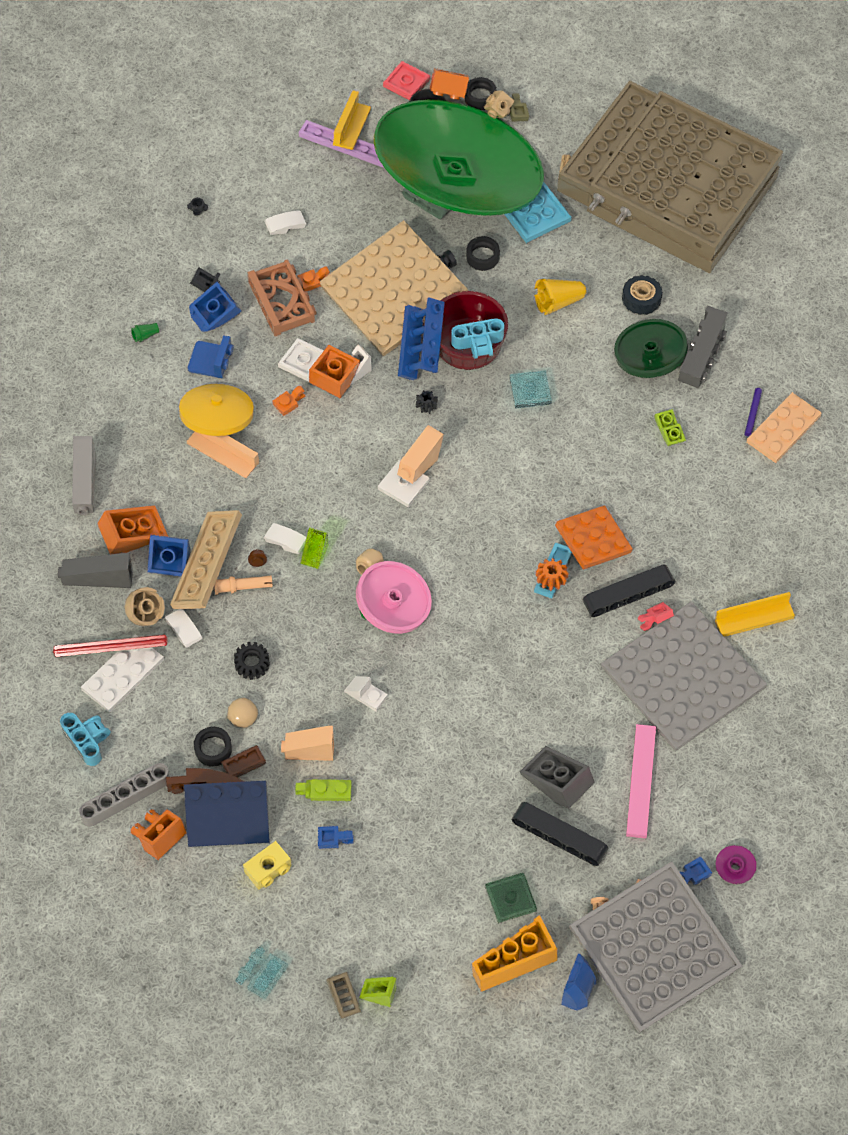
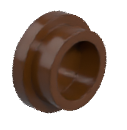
[248,549,267,567]

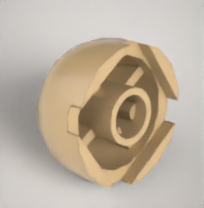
[124,587,165,626]

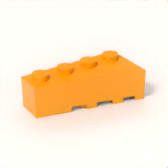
[472,915,557,992]

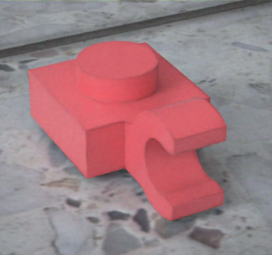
[638,602,674,631]

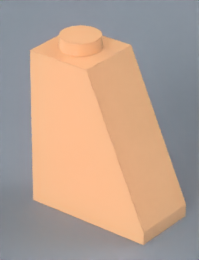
[397,425,444,484]
[281,726,334,761]

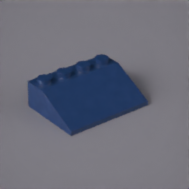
[184,781,270,847]

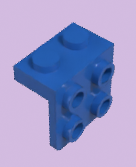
[188,335,234,378]

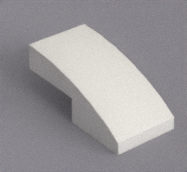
[265,210,306,235]
[264,523,308,554]
[165,609,203,648]

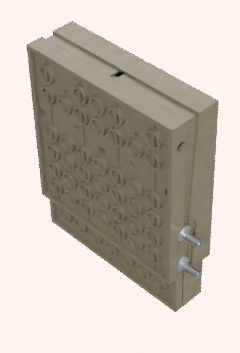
[557,80,783,273]

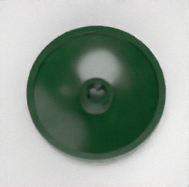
[614,319,688,378]

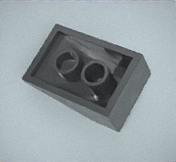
[520,746,595,809]

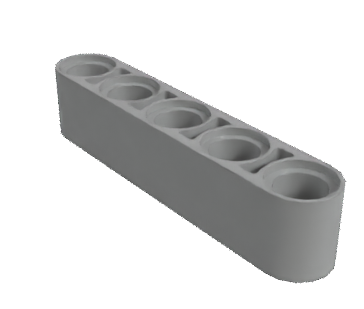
[79,763,170,827]

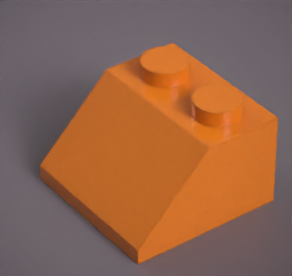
[309,345,360,398]

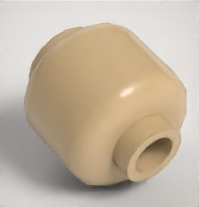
[356,548,384,575]

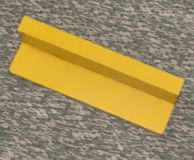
[333,90,371,150]
[715,592,795,637]

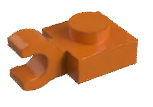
[297,266,330,292]
[272,385,305,416]

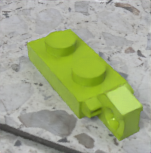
[295,779,351,801]

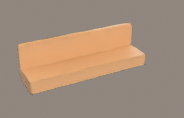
[187,432,259,478]

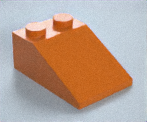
[97,505,168,554]

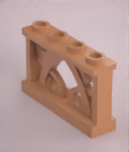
[247,259,316,337]

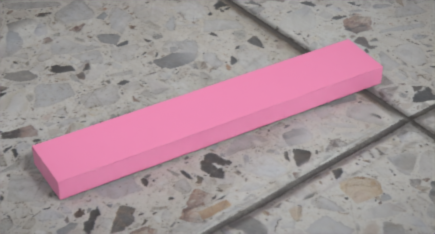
[626,724,656,839]

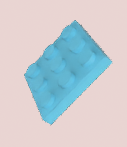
[504,181,571,243]

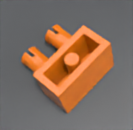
[430,68,469,100]
[131,809,187,860]

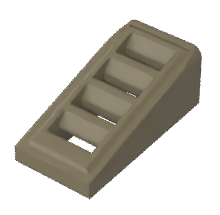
[326,972,361,1019]

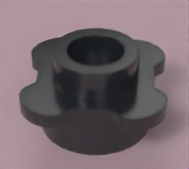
[187,197,208,216]

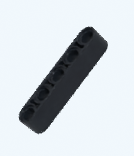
[583,564,676,617]
[511,802,609,866]

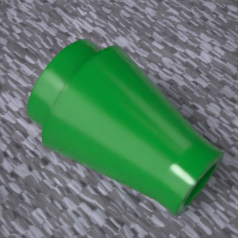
[131,323,159,342]

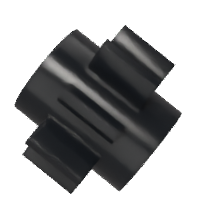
[416,390,438,414]

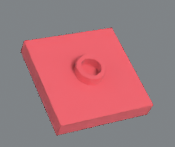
[383,61,430,100]

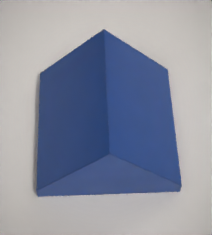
[147,535,191,576]

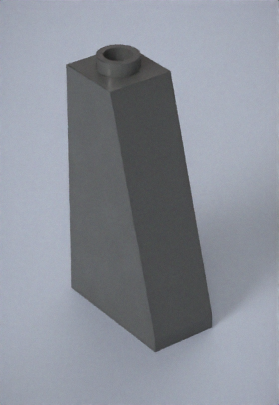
[58,553,133,588]

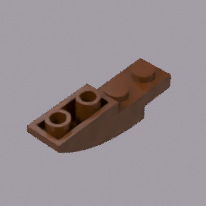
[166,768,245,794]

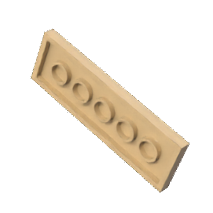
[170,510,242,609]

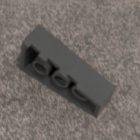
[678,305,728,388]

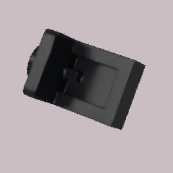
[189,267,220,292]

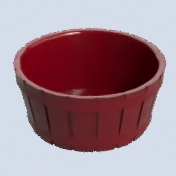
[439,291,508,370]

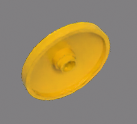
[179,384,254,436]

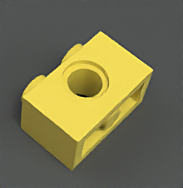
[243,841,291,890]

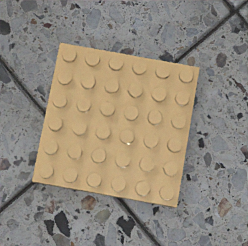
[320,220,469,356]

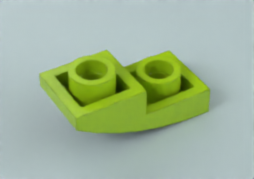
[654,409,686,446]

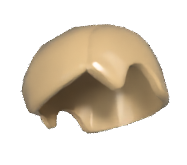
[227,698,258,728]

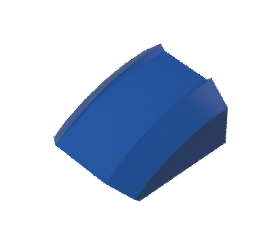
[189,282,242,332]
[561,953,596,1011]

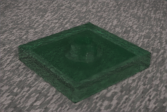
[485,872,537,923]

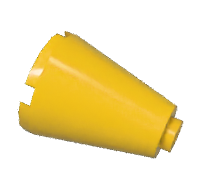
[534,279,586,315]

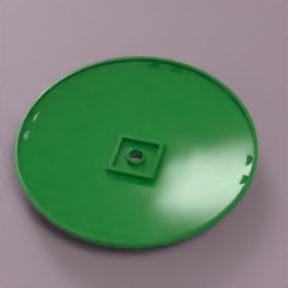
[374,100,544,216]

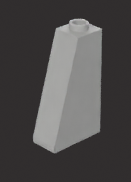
[72,436,96,515]

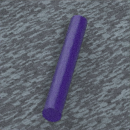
[744,388,762,437]

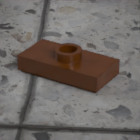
[221,745,266,777]

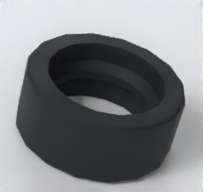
[465,77,497,110]
[466,236,500,271]
[194,726,232,767]

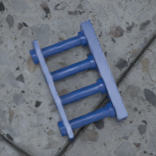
[398,297,445,380]

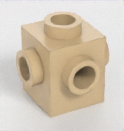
[484,90,514,119]

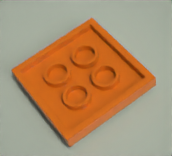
[555,505,633,570]

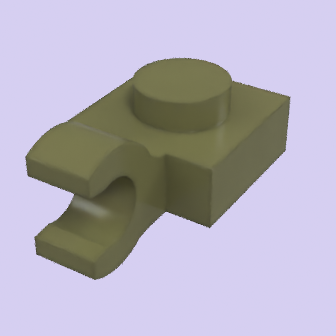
[509,93,529,122]

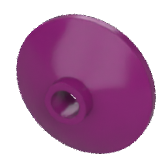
[715,845,757,884]

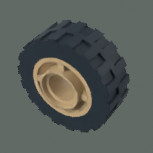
[622,275,663,315]

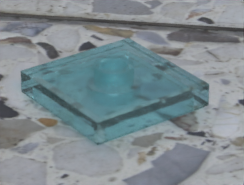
[509,370,552,408]

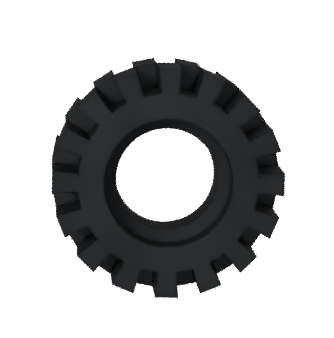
[234,642,270,680]

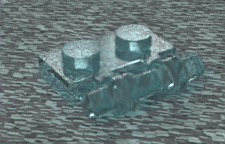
[235,946,288,1000]

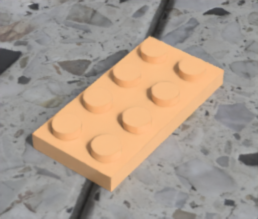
[746,392,822,463]

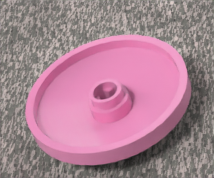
[356,561,432,634]

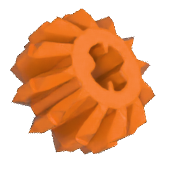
[535,558,569,591]

